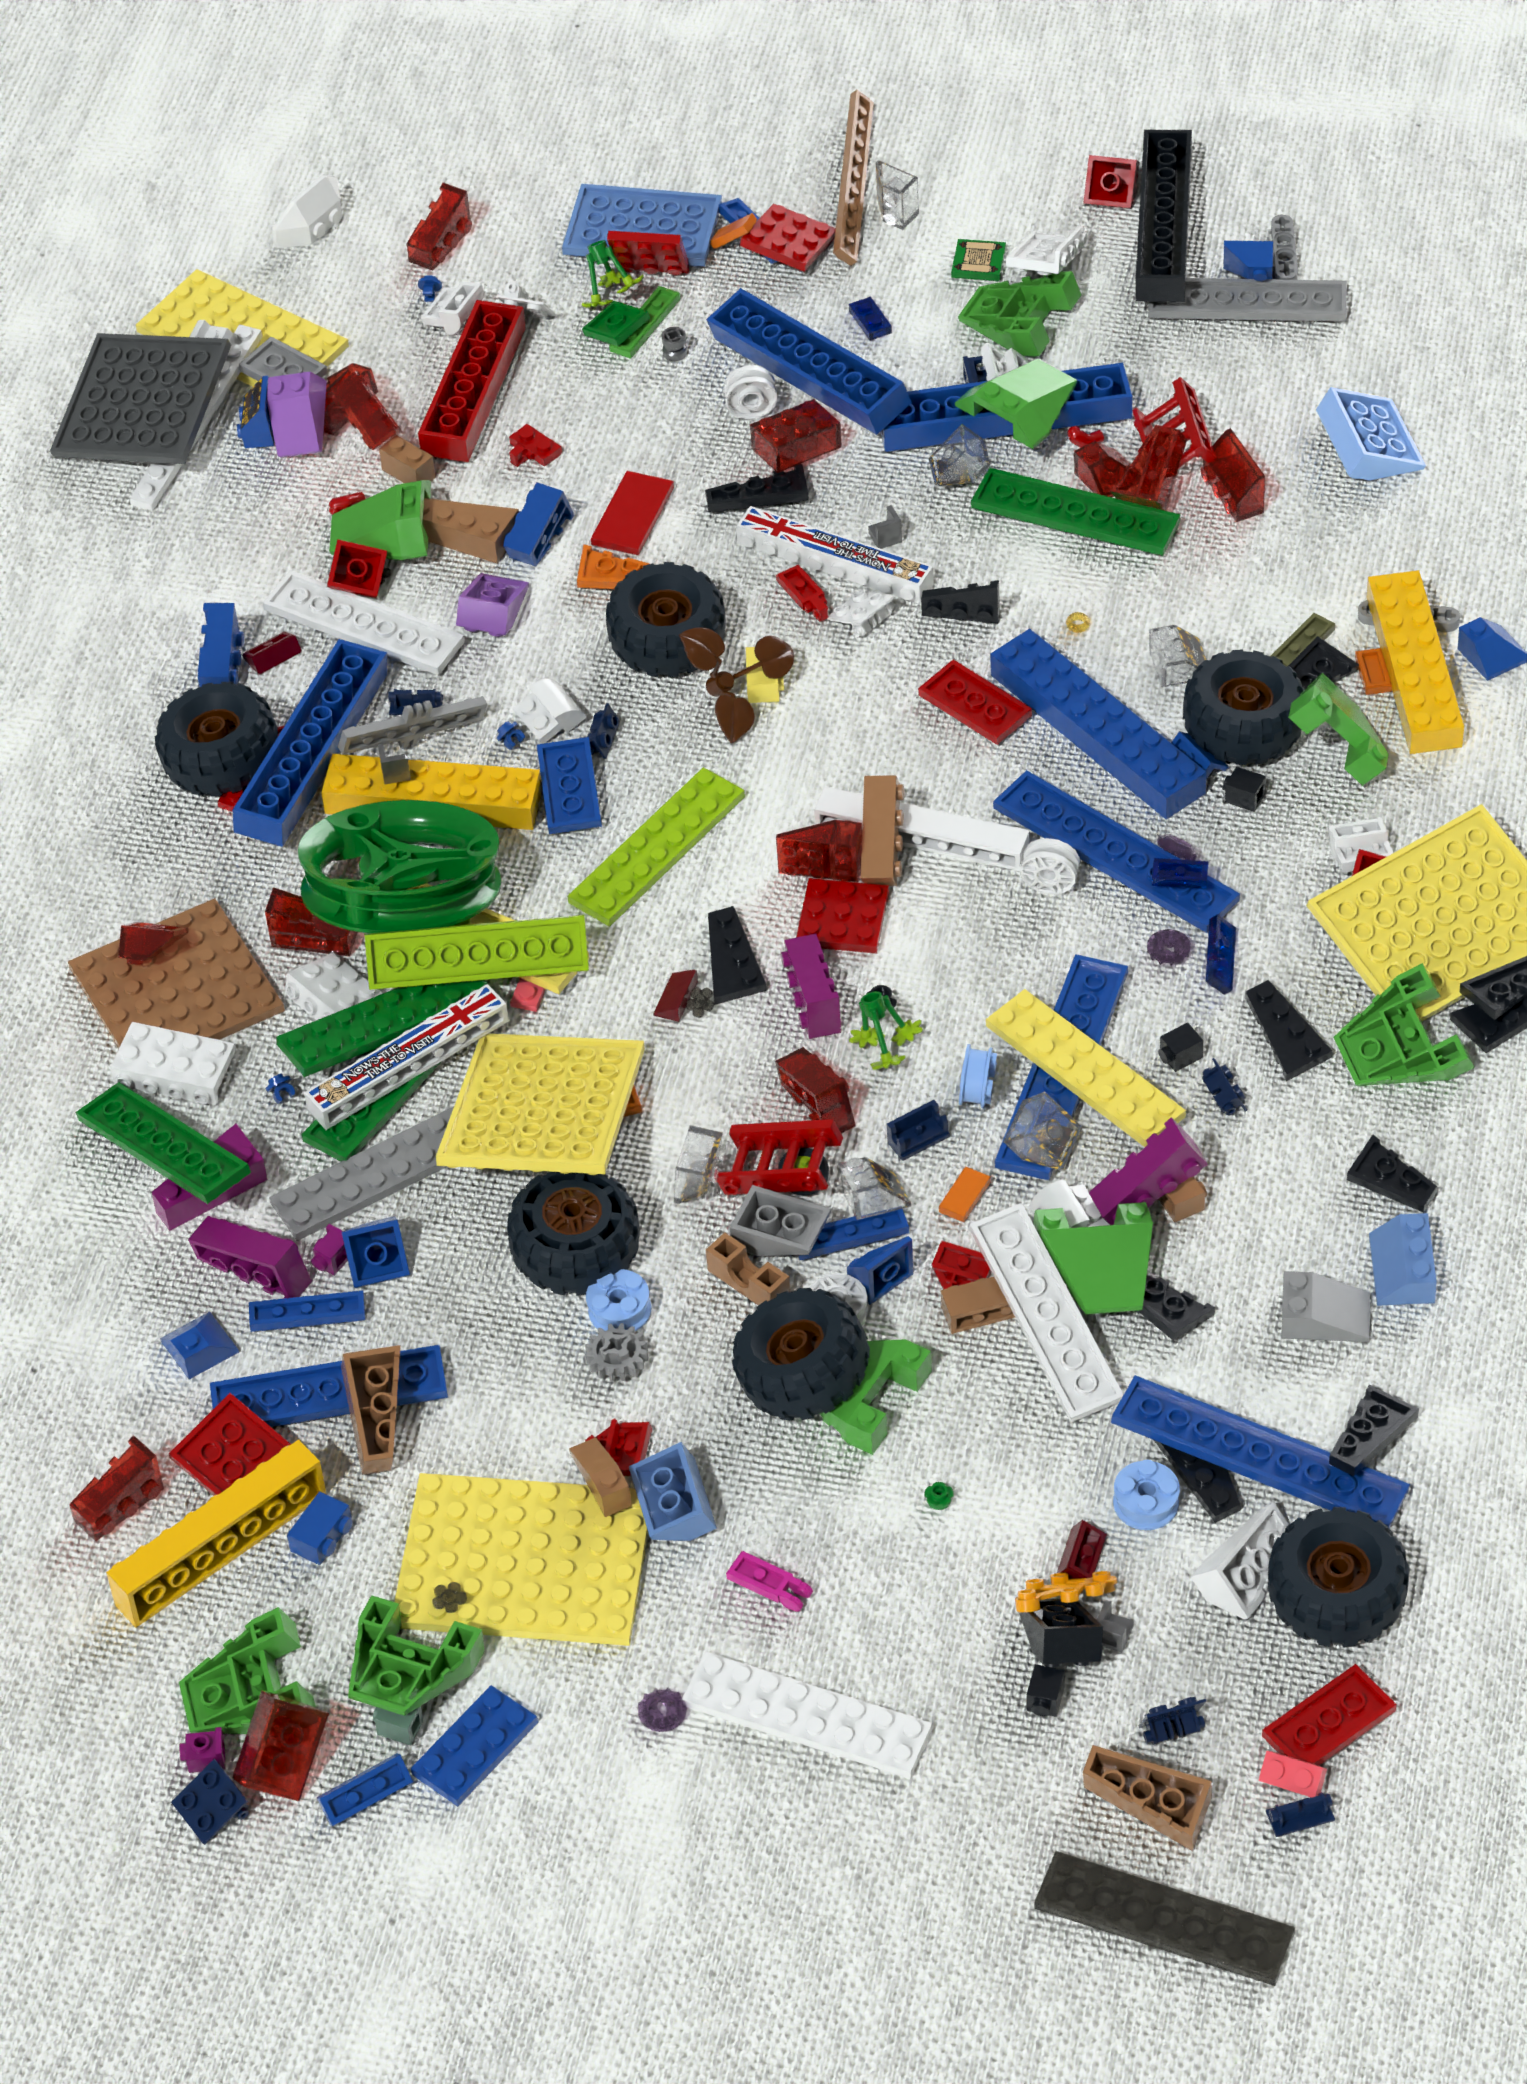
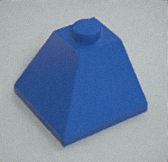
[1223,240,1273,281]
[1457,617,1527,681]
[341,1216,410,1288]
[847,1236,914,1305]
[160,1312,239,1379]

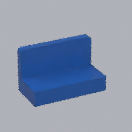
[1171,731,1228,779]

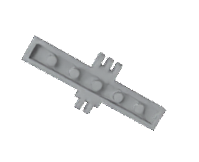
[338,696,487,755]

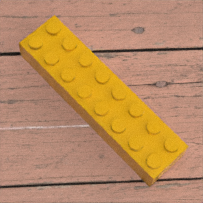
[1366,570,1464,754]
[321,754,542,830]
[106,1439,326,1628]

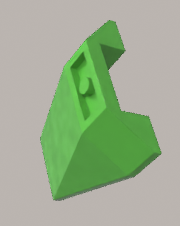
[329,480,431,560]

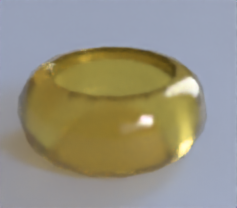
[1066,612,1090,633]

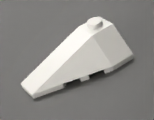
[1191,1501,1289,1619]

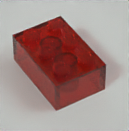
[750,399,842,473]

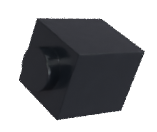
[1222,766,1266,812]
[1158,1022,1204,1072]
[1026,1664,1065,1717]

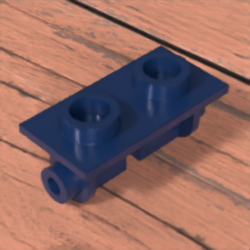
[388,689,443,715]
[587,703,620,759]
[1202,1058,1247,1115]
[1265,1792,1335,1837]

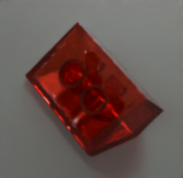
[1200,428,1265,522]
[232,1690,329,1801]

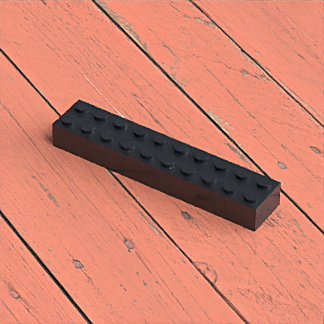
[1135,130,1192,303]

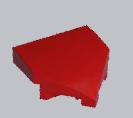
[931,1240,991,1289]
[585,1418,652,1477]

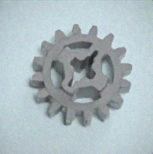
[585,1323,648,1382]

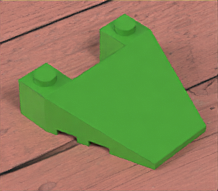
[958,271,1082,357]
[1288,673,1389,786]
[1333,963,1475,1086]
[1033,1202,1153,1314]
[820,1339,932,1455]
[348,1595,484,1716]
[179,1607,319,1734]

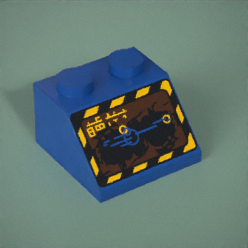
[237,376,275,448]

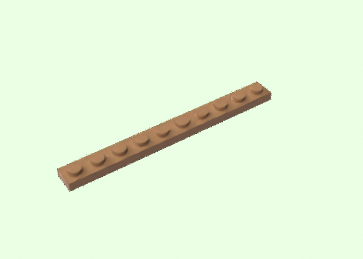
[833,89,874,266]

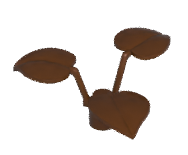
[679,628,794,743]

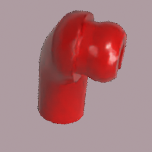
[1067,426,1104,449]
[328,492,365,515]

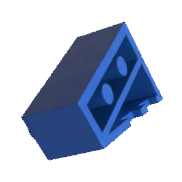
[503,482,575,567]
[198,603,244,687]

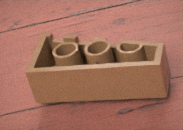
[423,498,519,564]
[341,1345,401,1475]
[1083,1745,1212,1851]

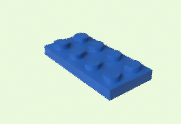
[537,737,602,834]
[411,1685,538,1807]

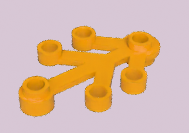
[1015,1571,1117,1612]

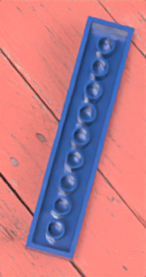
[706,288,912,435]
[880,363,1132,452]
[990,628,1206,820]
[232,639,387,847]

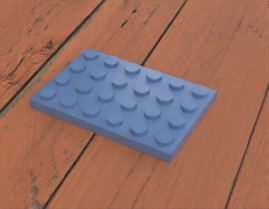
[562,184,722,267]

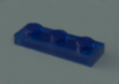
[1205,914,1236,995]

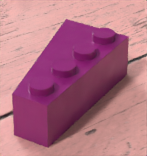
[780,934,841,1039]
[1089,1117,1208,1225]
[151,1123,268,1231]
[188,1216,312,1298]

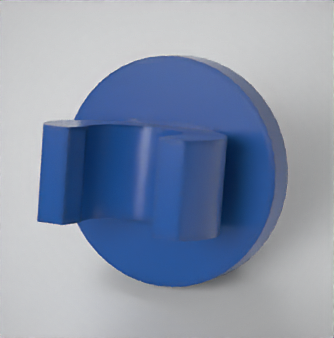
[418,275,442,302]
[496,721,525,750]
[265,1073,295,1104]

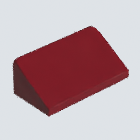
[242,632,301,674]
[653,970,698,1022]
[1057,1519,1107,1579]

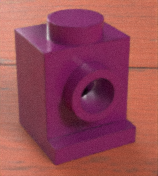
[311,1224,348,1276]
[179,1727,226,1773]

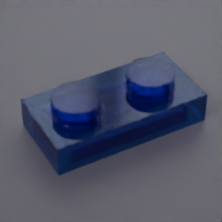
[849,296,892,341]
[1152,858,1209,889]

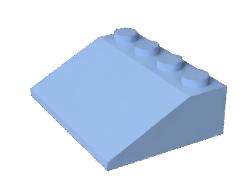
[1316,387,1426,481]

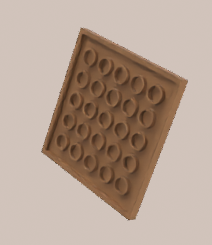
[68,898,285,1049]

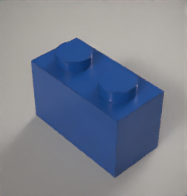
[287,1491,353,1565]

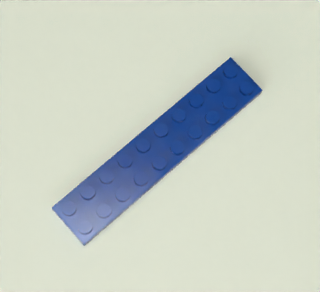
[993,770,1240,933]
[995,954,1128,1181]
[1111,1375,1410,1529]

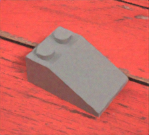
[729,1185,831,1256]
[1281,1271,1370,1342]

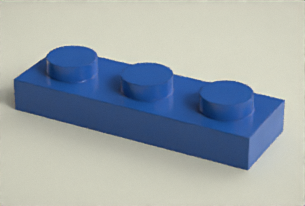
[316,1753,413,1826]

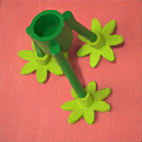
[582,240,644,308]
[849,991,923,1070]

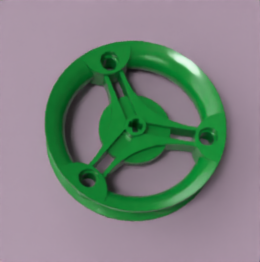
[298,800,501,933]

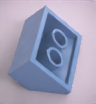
[1369,1213,1437,1306]
[629,1442,717,1541]

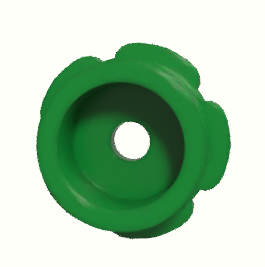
[924,1482,954,1510]

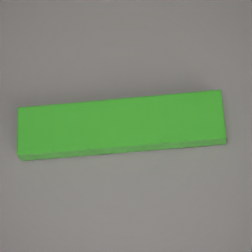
[609,286,680,359]

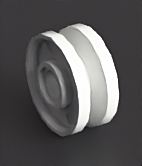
[723,365,777,419]
[1020,838,1080,895]
[809,1273,868,1326]

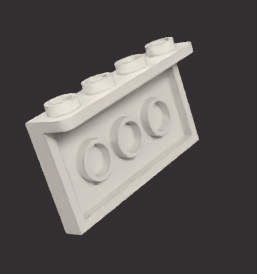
[1006,226,1087,275]
[285,953,383,1020]
[110,1022,236,1105]

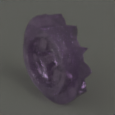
[1157,834,1198,861]
[1147,929,1191,967]
[638,1687,687,1732]

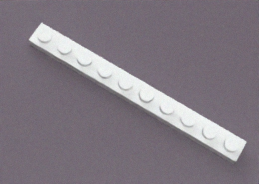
[129,324,263,511]

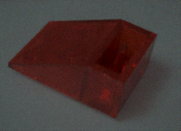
[776,820,862,883]

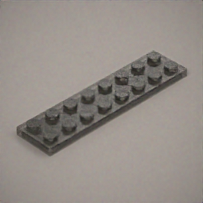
[1034,1851,1296,1986]

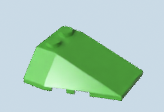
[955,359,1077,449]

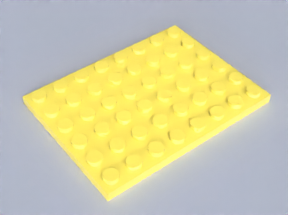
[1306,804,1527,1021]
[436,1033,645,1175]
[394,1473,648,1646]

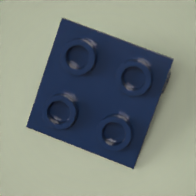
[1138,1696,1207,1745]
[171,1759,249,1845]

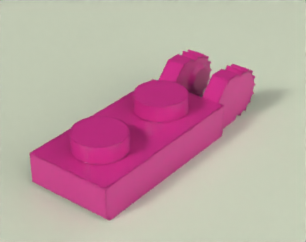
[726,1551,813,1612]

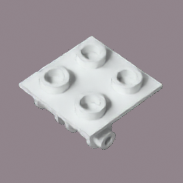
[497,281,556,319]
[827,590,895,637]

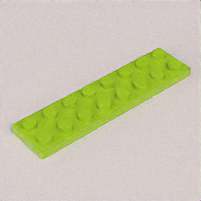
[567,767,745,927]
[364,915,589,990]

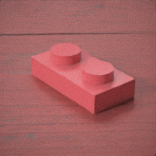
[510,978,546,1012]
[1258,1751,1327,1798]

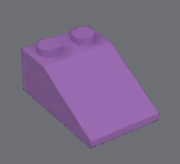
[267,372,327,458]
[456,573,529,636]

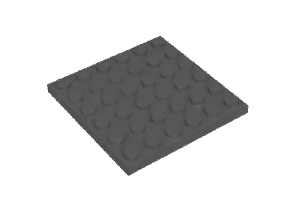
[50,333,231,464]

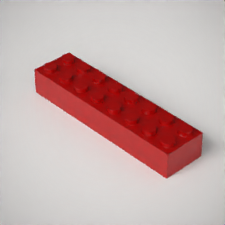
[418,300,526,462]

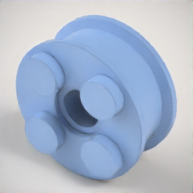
[959,1044,997,1109]
[586,1269,651,1331]
[1113,1460,1180,1530]

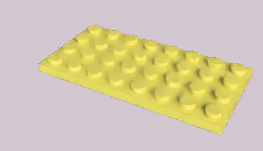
[136,269,349,387]

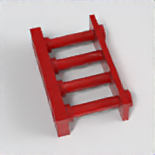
[1132,377,1216,491]
[714,1119,843,1195]

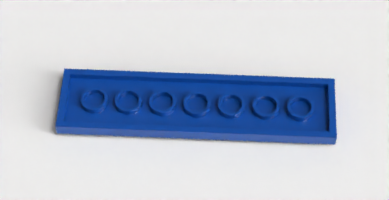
[210,1345,448,1427]

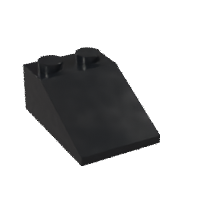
[1019,1599,1103,1668]

